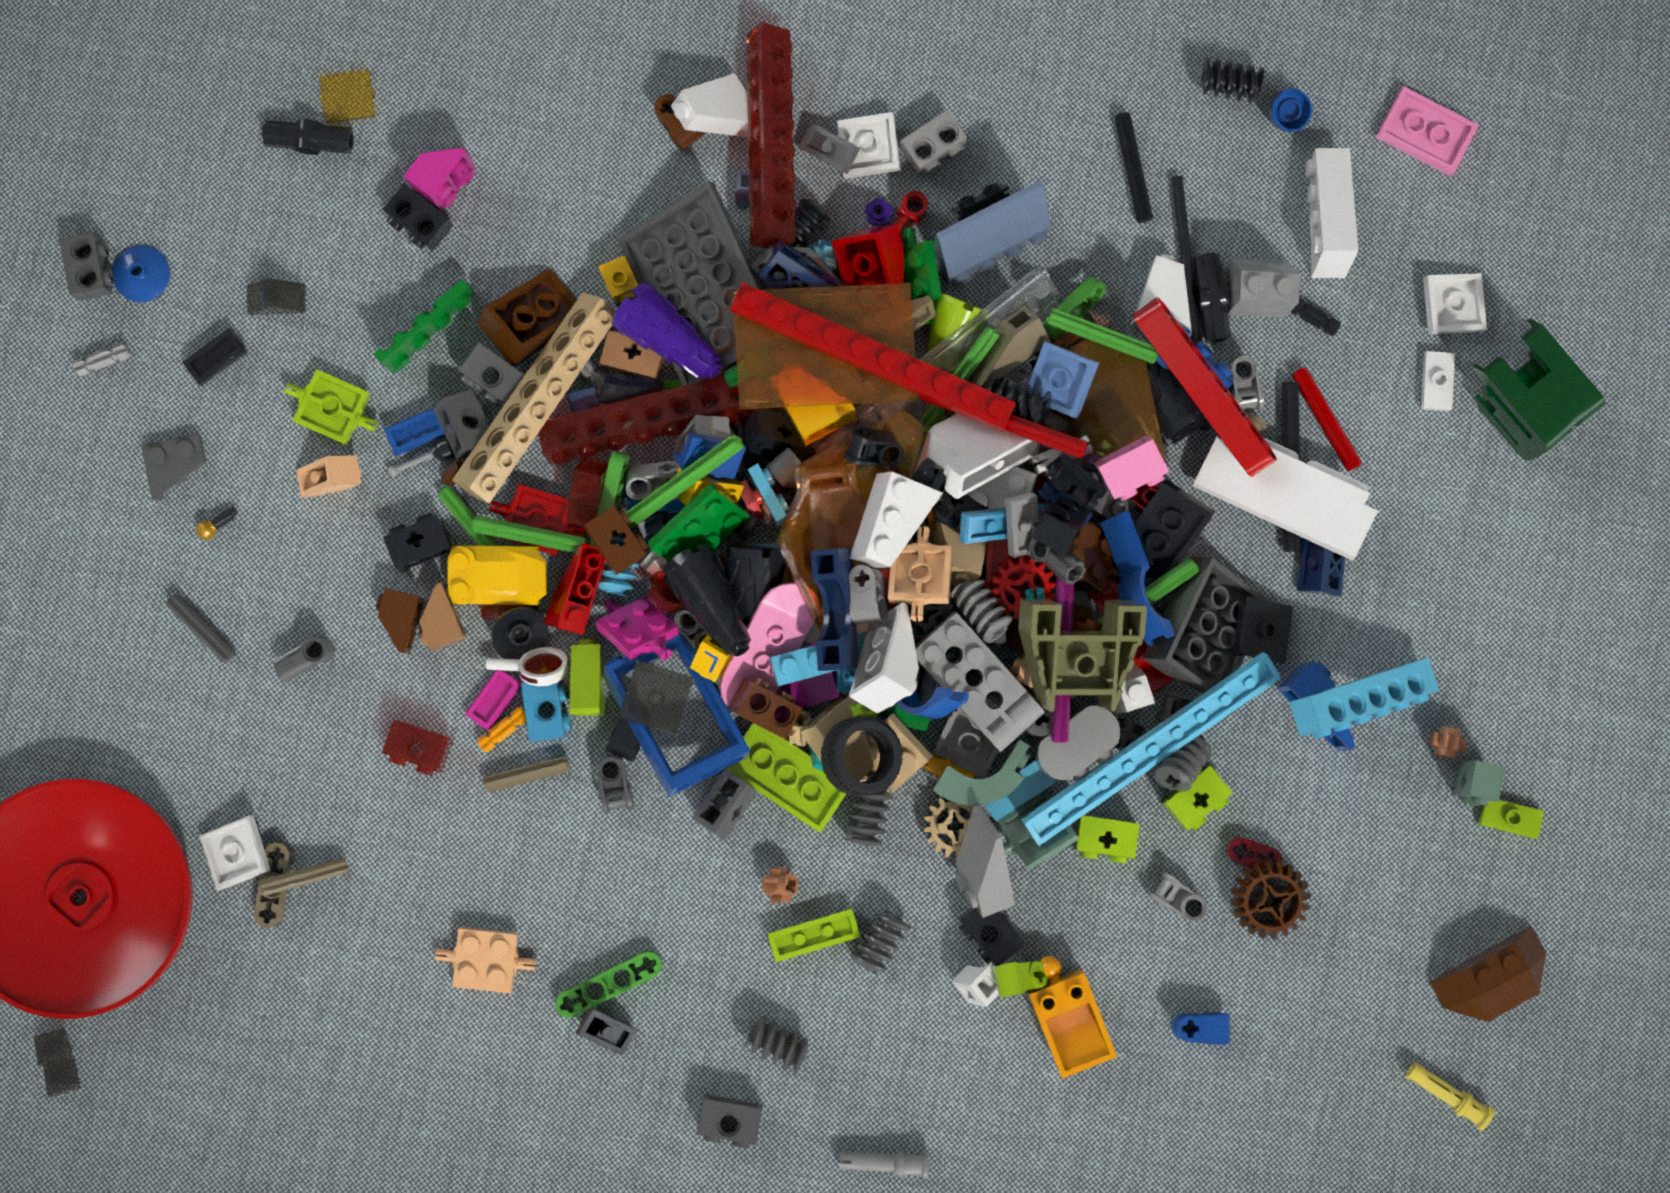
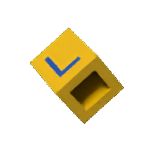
[690,634,732,682]

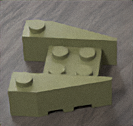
[1018,599,1147,712]

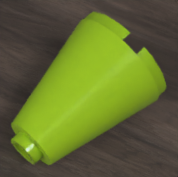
[924,293,991,372]

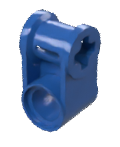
[1171,1012,1230,1045]

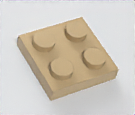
[867,713,933,793]

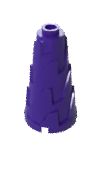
[612,282,722,379]

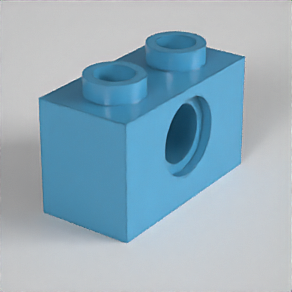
[521,681,571,742]

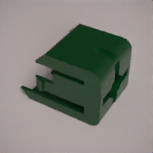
[1473,318,1606,461]

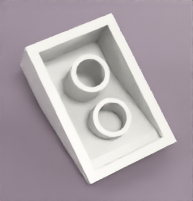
[849,602,919,714]

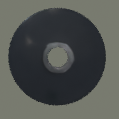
[491,607,549,660]

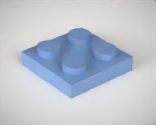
[1029,341,1099,418]

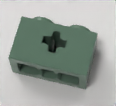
[1452,760,1505,806]

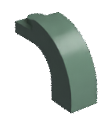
[932,740,1031,806]

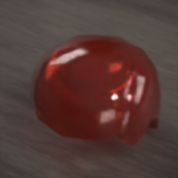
[646,571,685,613]

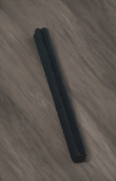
[1282,381,1300,553]

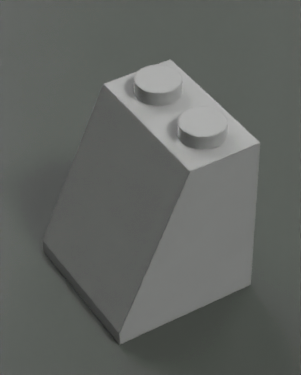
[1227,257,1300,318]

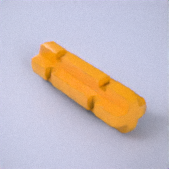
[477,707,526,752]

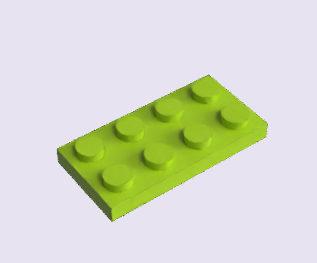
[726,723,846,833]

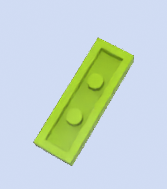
[768,908,861,962]

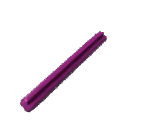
[1051,576,1074,743]

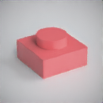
[741,480,764,521]

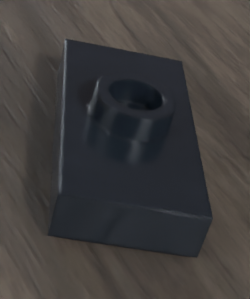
[182,328,248,386]

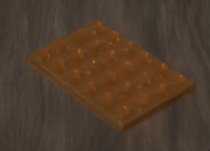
[733,283,918,409]

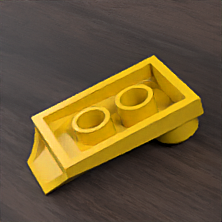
[448,545,547,605]

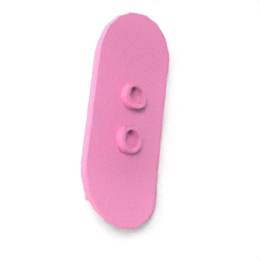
[720,583,818,707]

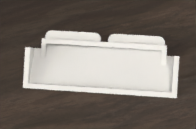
[1193,436,1378,561]

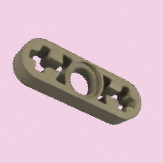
[254,842,293,928]

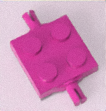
[596,597,679,661]

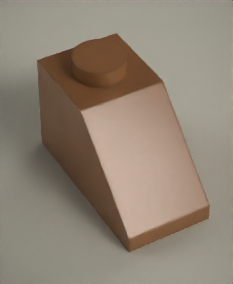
[418,582,468,651]

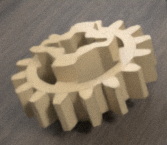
[923,798,973,857]

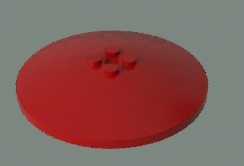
[0,779,193,1019]

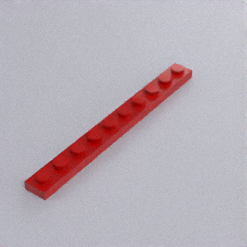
[730,282,1016,432]

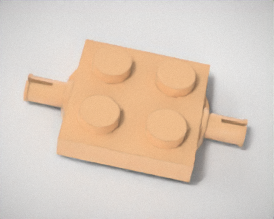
[888,526,953,622]
[435,927,537,993]

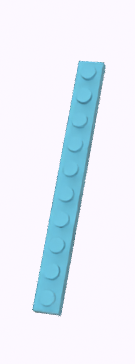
[1021,652,1281,846]

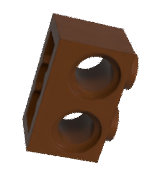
[728,677,803,740]

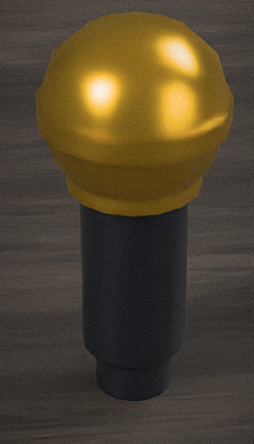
[196,507,238,540]

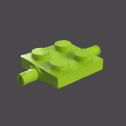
[284,369,379,446]

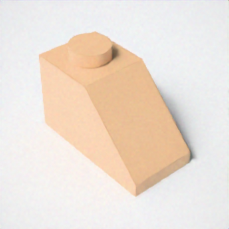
[296,455,362,498]

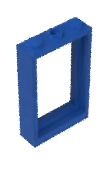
[602,632,750,797]

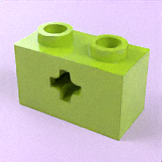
[1161,765,1233,831]
[1073,815,1140,863]

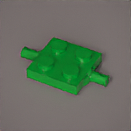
[903,228,942,326]

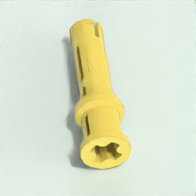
[1405,1062,1495,1131]

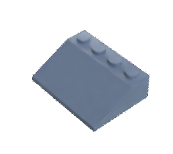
[934,180,1051,285]

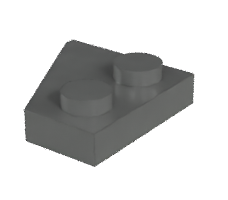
[141,433,207,501]

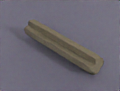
[483,755,570,792]
[259,858,348,896]

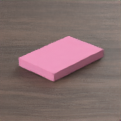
[1375,86,1479,176]

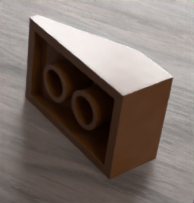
[477,269,577,367]

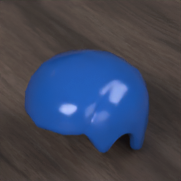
[1269,88,1313,132]

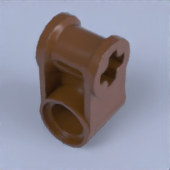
[655,94,705,151]

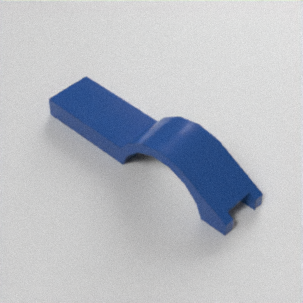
[1100,511,1176,646]
[896,687,969,719]

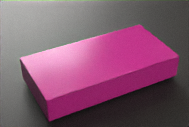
[465,670,522,731]

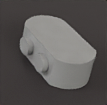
[1035,706,1120,781]

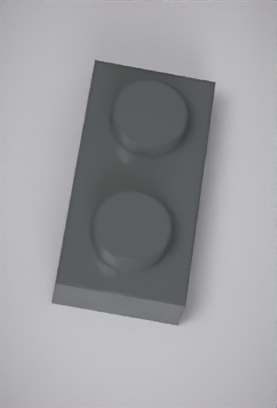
[798,122,860,174]

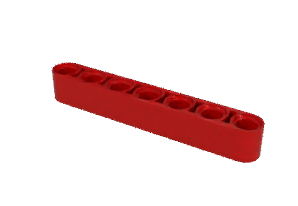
[1133,297,1277,477]

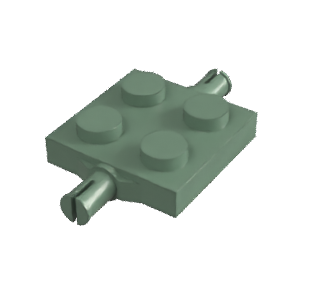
[997,790,1079,871]

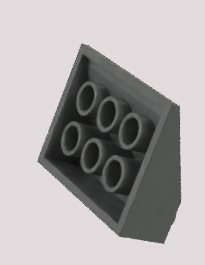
[1143,557,1268,694]

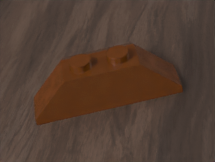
[1429,926,1546,1022]

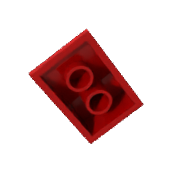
[831,224,904,323]

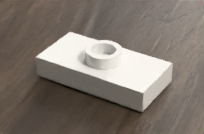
[1421,351,1455,411]

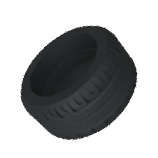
[820,716,903,796]

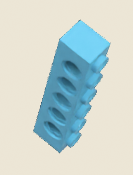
[1289,657,1439,739]

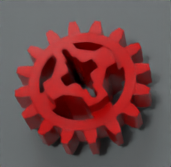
[992,556,1057,619]

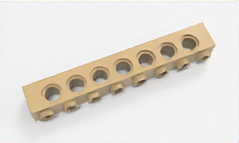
[452,292,616,504]

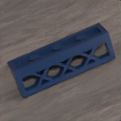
[758,239,873,327]
[1297,537,1345,596]

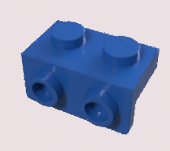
[673,432,746,480]

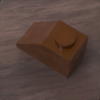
[376,588,424,655]

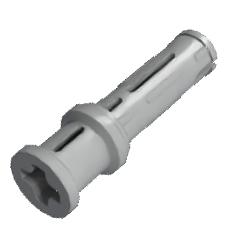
[839,1150,929,1179]

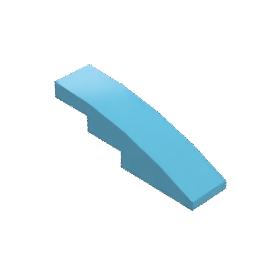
[985,759,1059,821]

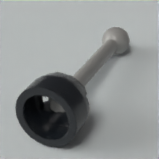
[387,436,455,477]

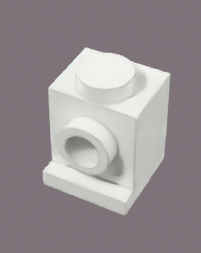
[952,964,999,1007]

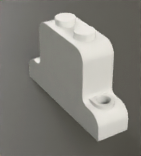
[927,413,1040,499]

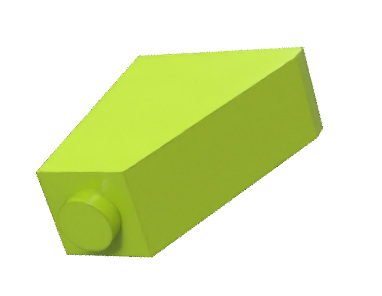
[569,639,606,716]

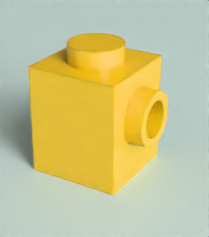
[598,255,638,304]

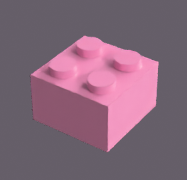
[1094,435,1169,501]

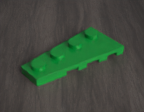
[373,279,474,373]

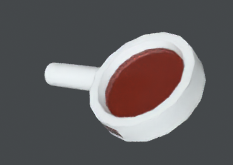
[486,647,569,686]

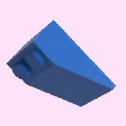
[1276,661,1355,751]

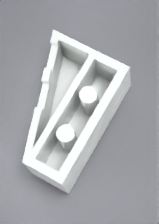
[850,472,943,568]

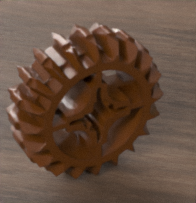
[1230,859,1311,939]

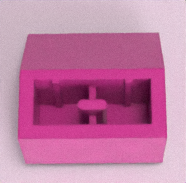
[403,148,476,212]

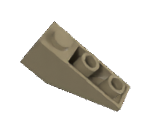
[968,305,1051,389]

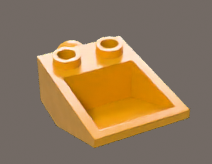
[1027,956,1117,1079]

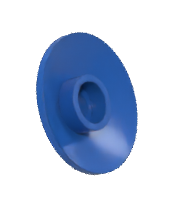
[112,246,170,302]

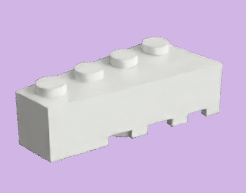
[1306,148,1359,278]

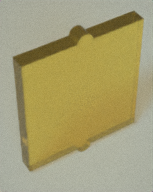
[319,70,376,124]

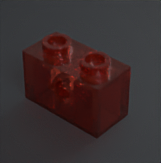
[566,457,608,526]
[382,720,454,776]

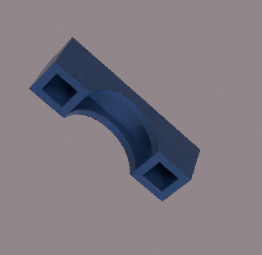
[811,548,859,671]

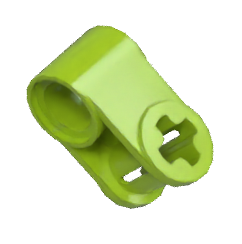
[993,961,1048,998]

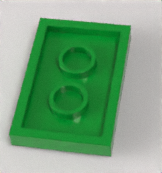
[647,483,750,561]

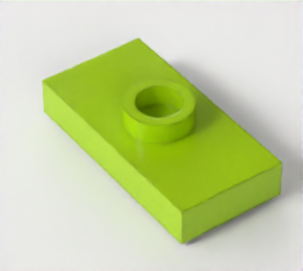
[1478,800,1544,840]

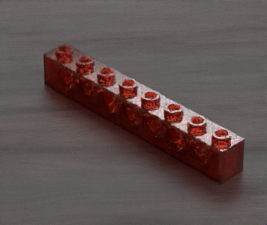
[746,22,797,249]
[539,376,773,464]

